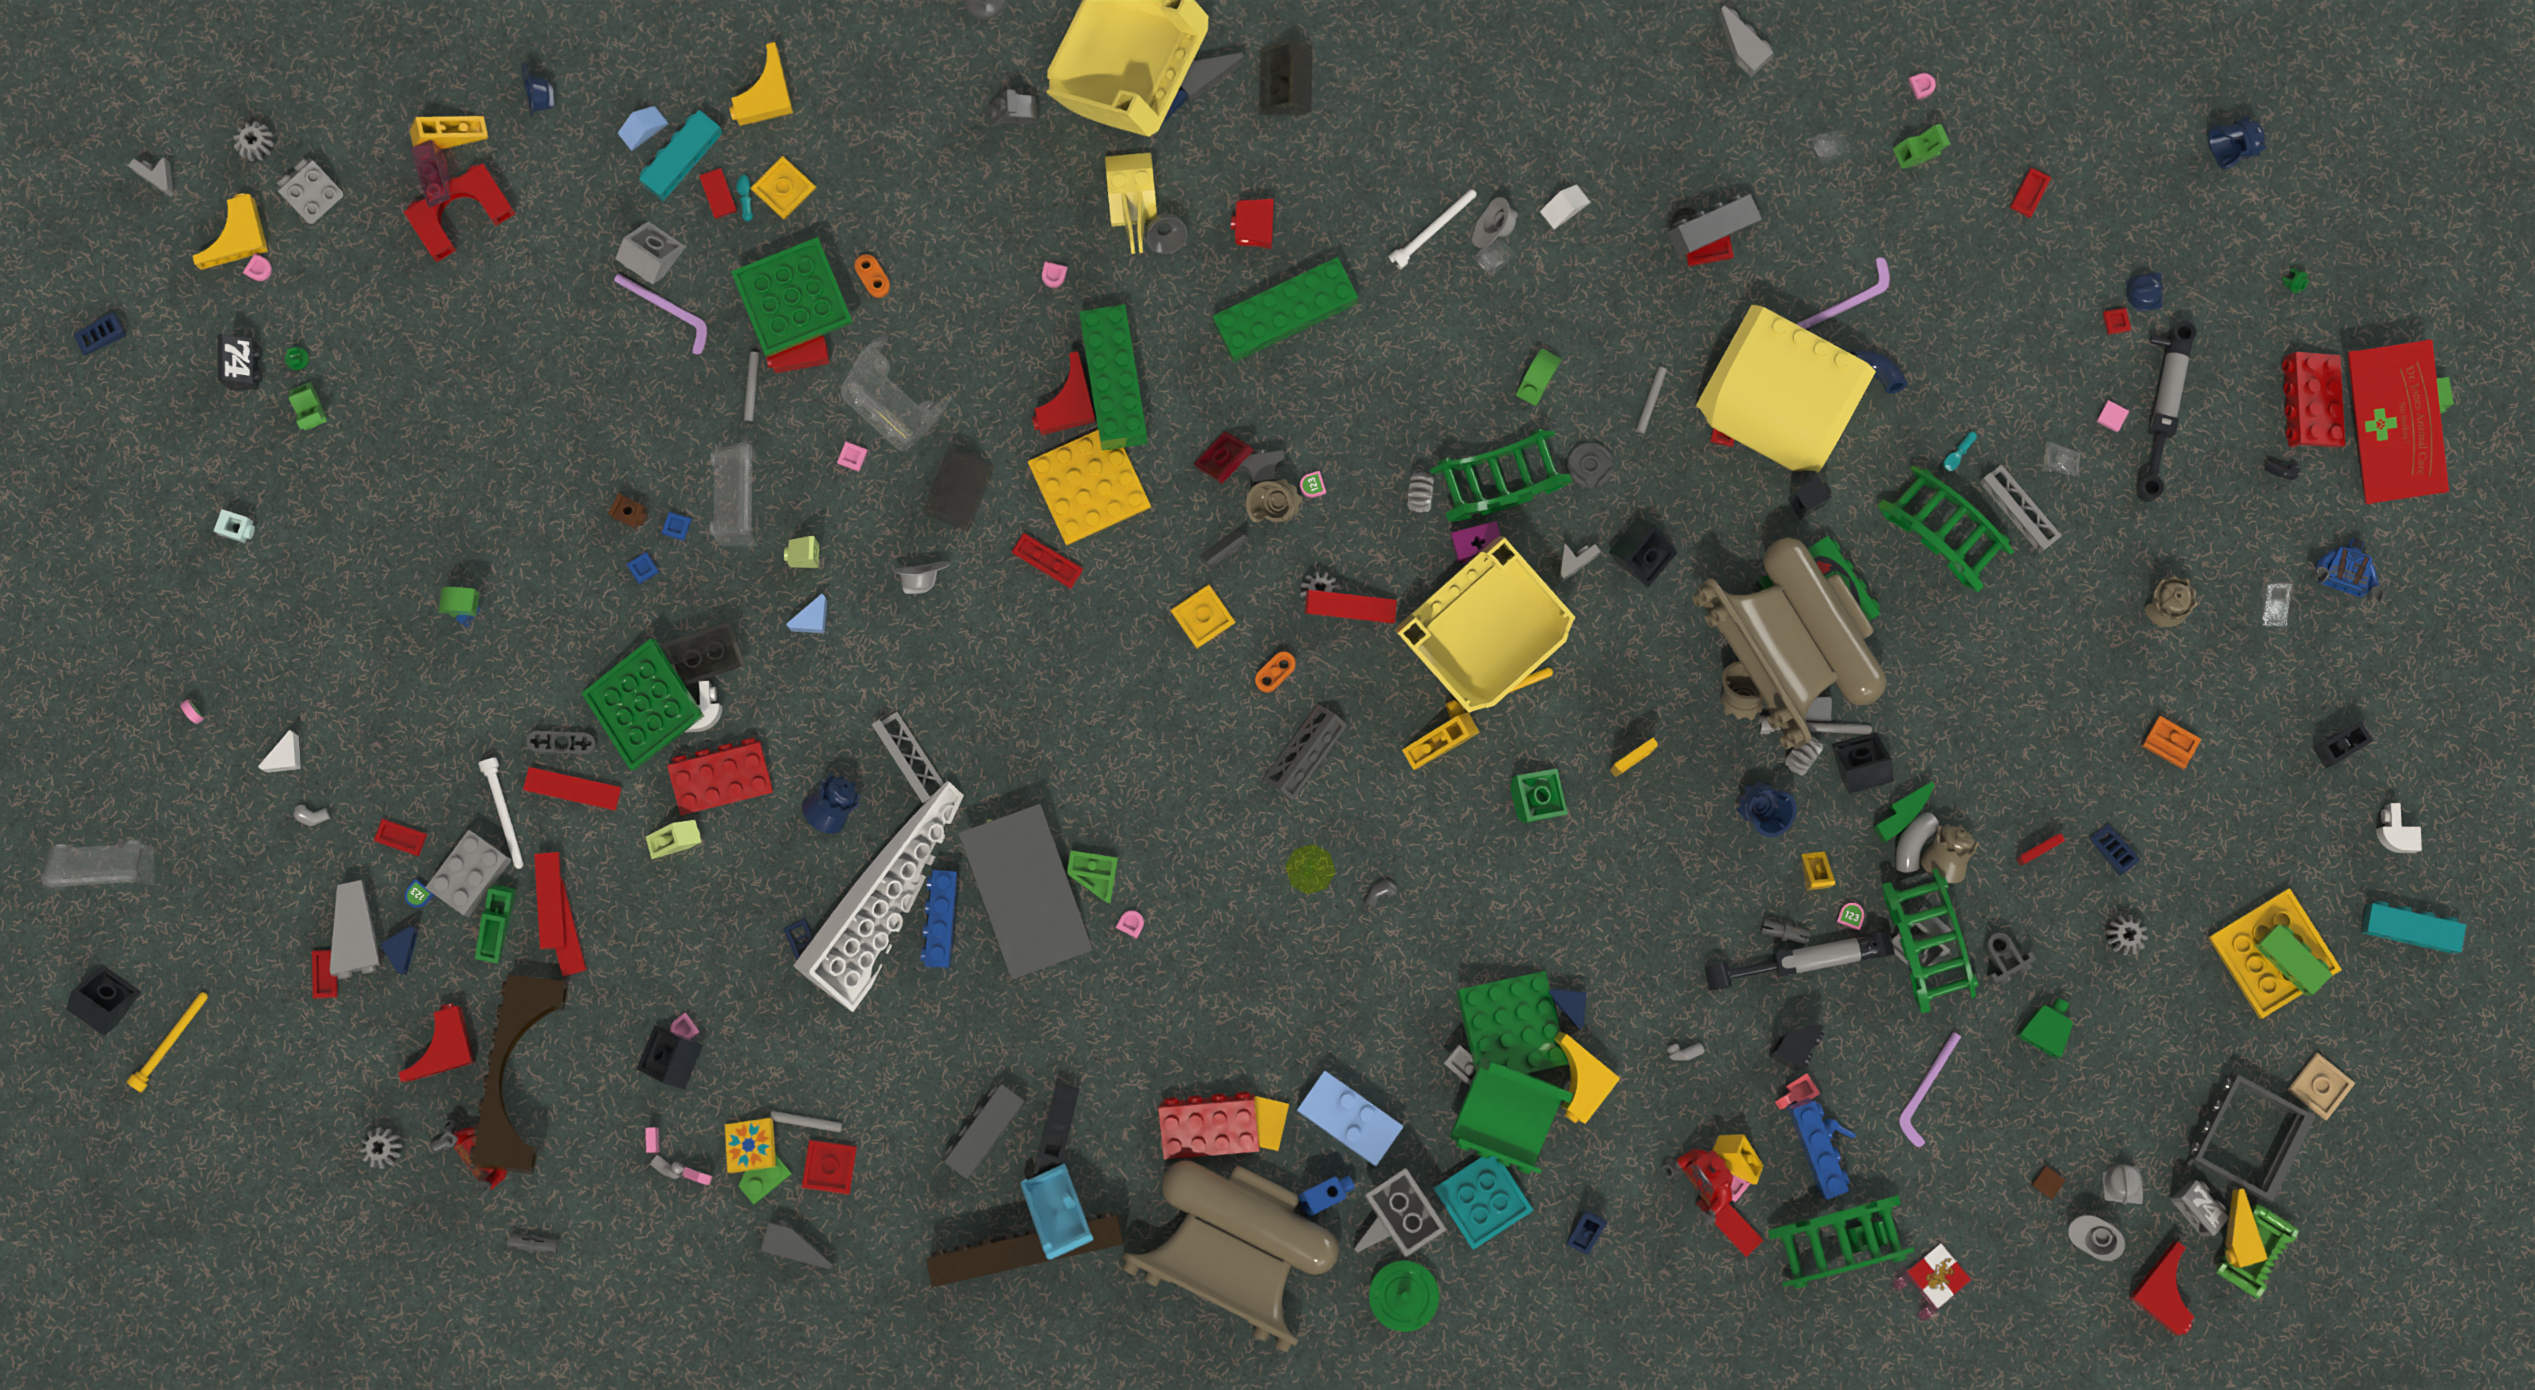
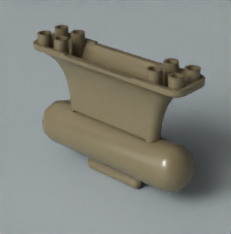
[1692,537,1887,749]
[1122,1160,1340,1352]

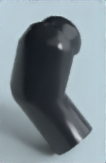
[2264,460,2301,480]

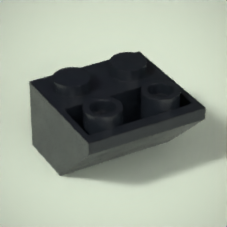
[1769,1024,1824,1071]

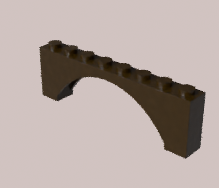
[469,974,568,1175]

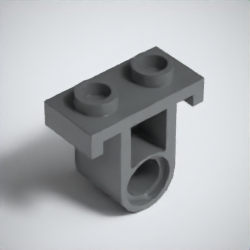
[987,89,1038,126]
[1984,933,2037,986]

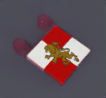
[1892,1242,1972,1321]

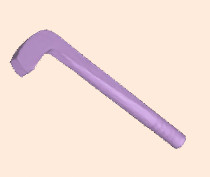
[1796,257,1889,330]
[614,273,707,354]
[1899,1032,1961,1147]

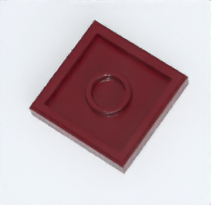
[1194,431,1254,484]

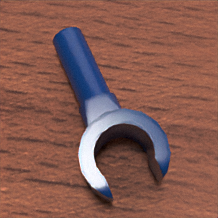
[1824,1119,1856,1139]

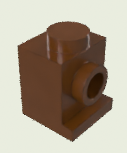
[608,493,648,530]

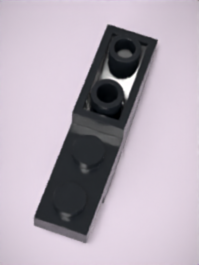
[1032,1083,1079,1178]

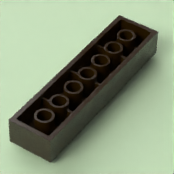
[926,1212,1124,1287]

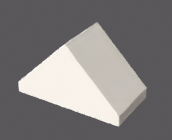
[1540,185,1591,229]
[258,730,301,772]

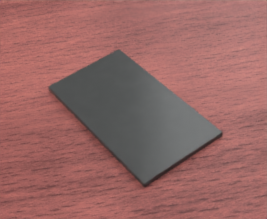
[959,804,1093,980]

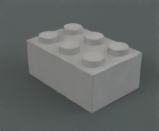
[425,830,512,918]
[1364,1168,1446,1257]

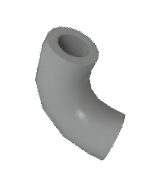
[1895,812,1939,872]

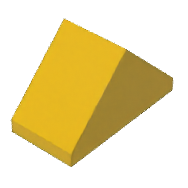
[1801,851,1835,891]

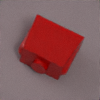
[1231,198,1274,249]

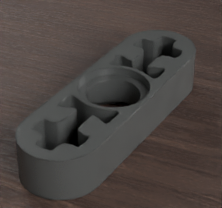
[526,731,597,755]

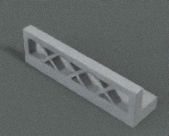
[1979,464,2062,554]
[872,712,944,804]

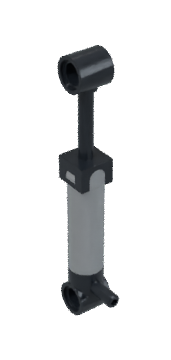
[2136,321,2197,502]
[1704,931,1895,991]

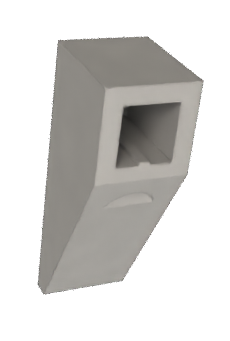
[1719,5,1773,77]

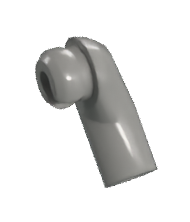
[1667,1043,1704,1060]
[650,1155,684,1179]

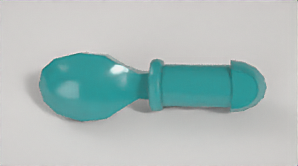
[736,175,753,222]
[1943,431,1977,472]

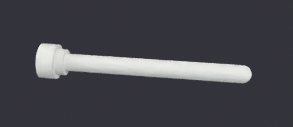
[1389,190,1476,270]
[478,758,524,869]

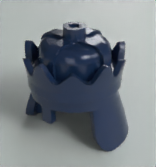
[2208,115,2266,169]
[802,773,860,834]
[1736,781,1797,837]

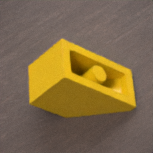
[1713,1134,1764,1184]

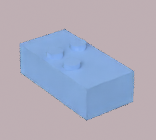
[1297,1071,1404,1167]

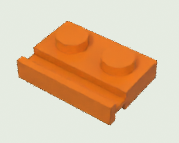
[2142,716,2201,769]

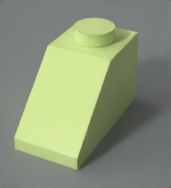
[784,536,819,568]
[646,820,701,859]

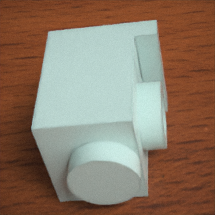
[214,509,255,543]

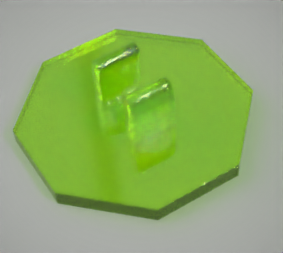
[1285,844,1336,895]

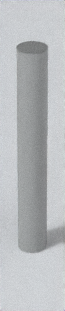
[744,352,759,421]
[1636,367,1667,434]
[770,1111,843,1133]

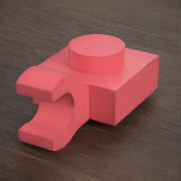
[1775,1073,1820,1110]

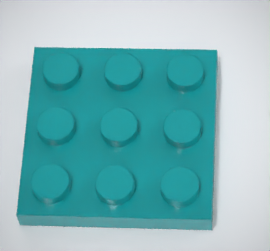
[1433,1156,1534,1250]

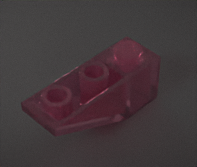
[410,139,451,208]

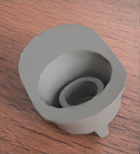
[1472,197,1517,248]
[893,561,950,594]
[2103,1164,2143,1204]
[2068,1215,2125,1261]

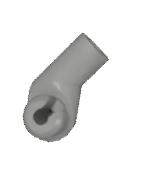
[294,805,331,826]

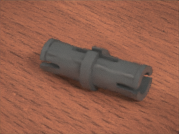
[1760,919,1811,945]
[507,1233,559,1255]

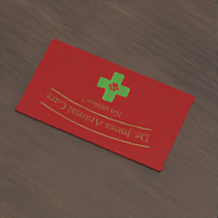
[2348,339,2449,505]

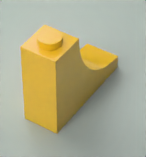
[729,42,793,126]
[193,193,268,270]
[1554,1032,1620,1124]

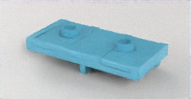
[1020,1164,1093,1260]

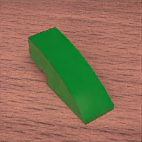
[1873,782,1935,843]
[475,884,516,964]

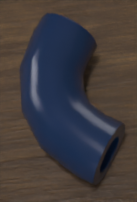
[1850,351,1907,394]

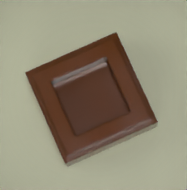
[2031,1166,2066,1200]

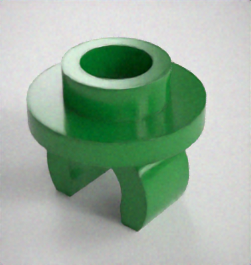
[2282,268,2309,293]
[285,347,309,371]

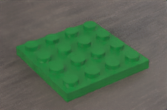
[731,237,853,358]
[581,639,704,771]
[1456,971,1568,1074]

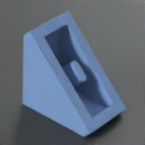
[618,106,668,151]
[786,594,827,633]

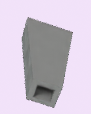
[330,880,381,979]

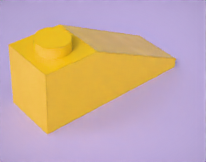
[410,116,488,151]
[1402,712,1480,770]
[2225,1189,2268,1268]

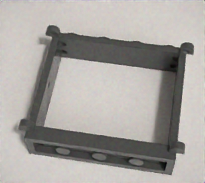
[2186,1072,2316,1204]

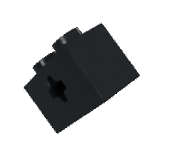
[1788,477,1831,520]
[2313,721,2374,768]

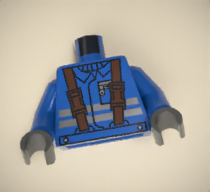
[2311,538,2385,603]

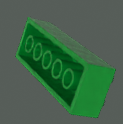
[1212,257,1358,363]
[1079,304,1148,451]

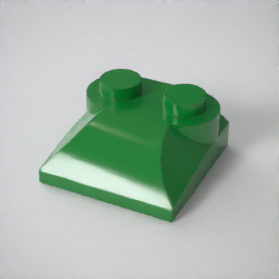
[1510,769,1568,824]

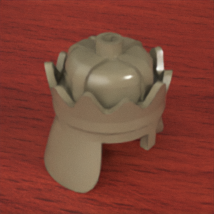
[1246,479,1302,522]
[2144,576,2198,627]
[1721,661,1764,721]
[1920,824,1979,883]

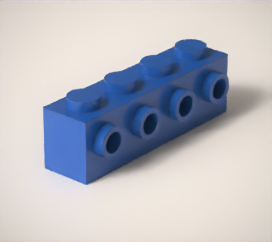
[921,870,959,969]
[1787,1098,1849,1200]

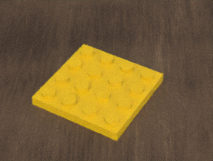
[1027,430,1151,546]
[2208,888,2342,1019]

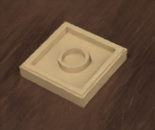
[2287,1053,2355,1120]

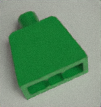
[2017,998,2073,1059]

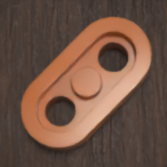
[855,255,890,298]
[1255,652,1296,693]

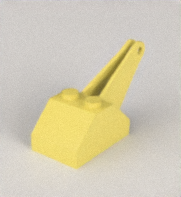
[1105,153,1157,254]

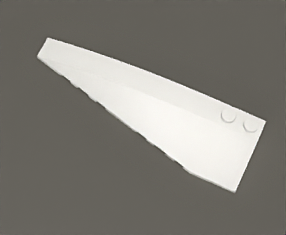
[793,781,964,1012]

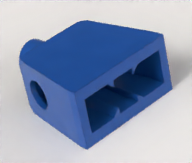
[1298,1176,1355,1218]

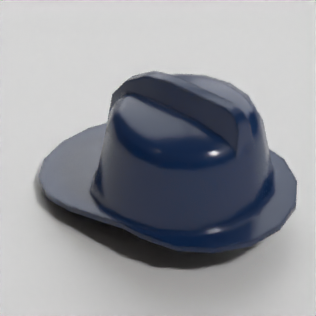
[521,62,554,118]
[2126,273,2164,311]

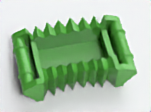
[2215,1203,2299,1299]

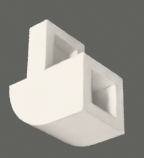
[685,681,722,733]
[2376,803,2422,853]

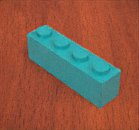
[639,110,723,201]
[2361,901,2466,954]

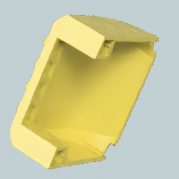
[1047,0,1209,137]
[1696,305,1876,473]
[1394,536,1575,712]

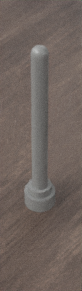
[1759,715,1872,734]

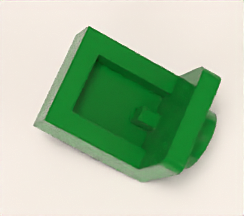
[1846,1221,1888,1253]

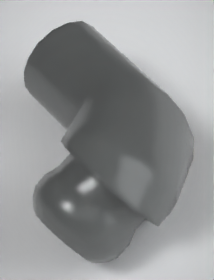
[1364,880,1397,908]
[431,1119,460,1153]

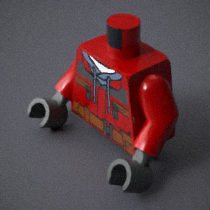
[439,1127,508,1198]
[1662,1149,1734,1226]

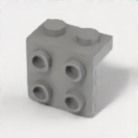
[275,158,343,224]

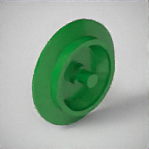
[1369,1261,1439,1332]

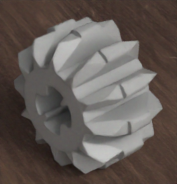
[233,121,274,162]
[1408,472,1434,512]
[1300,571,1340,605]
[1786,737,1823,775]
[2106,915,2148,956]
[359,1127,402,1169]

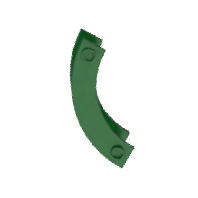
[1430,429,1573,522]
[1877,465,2014,592]
[1882,868,1978,1014]
[1768,1195,1915,1289]

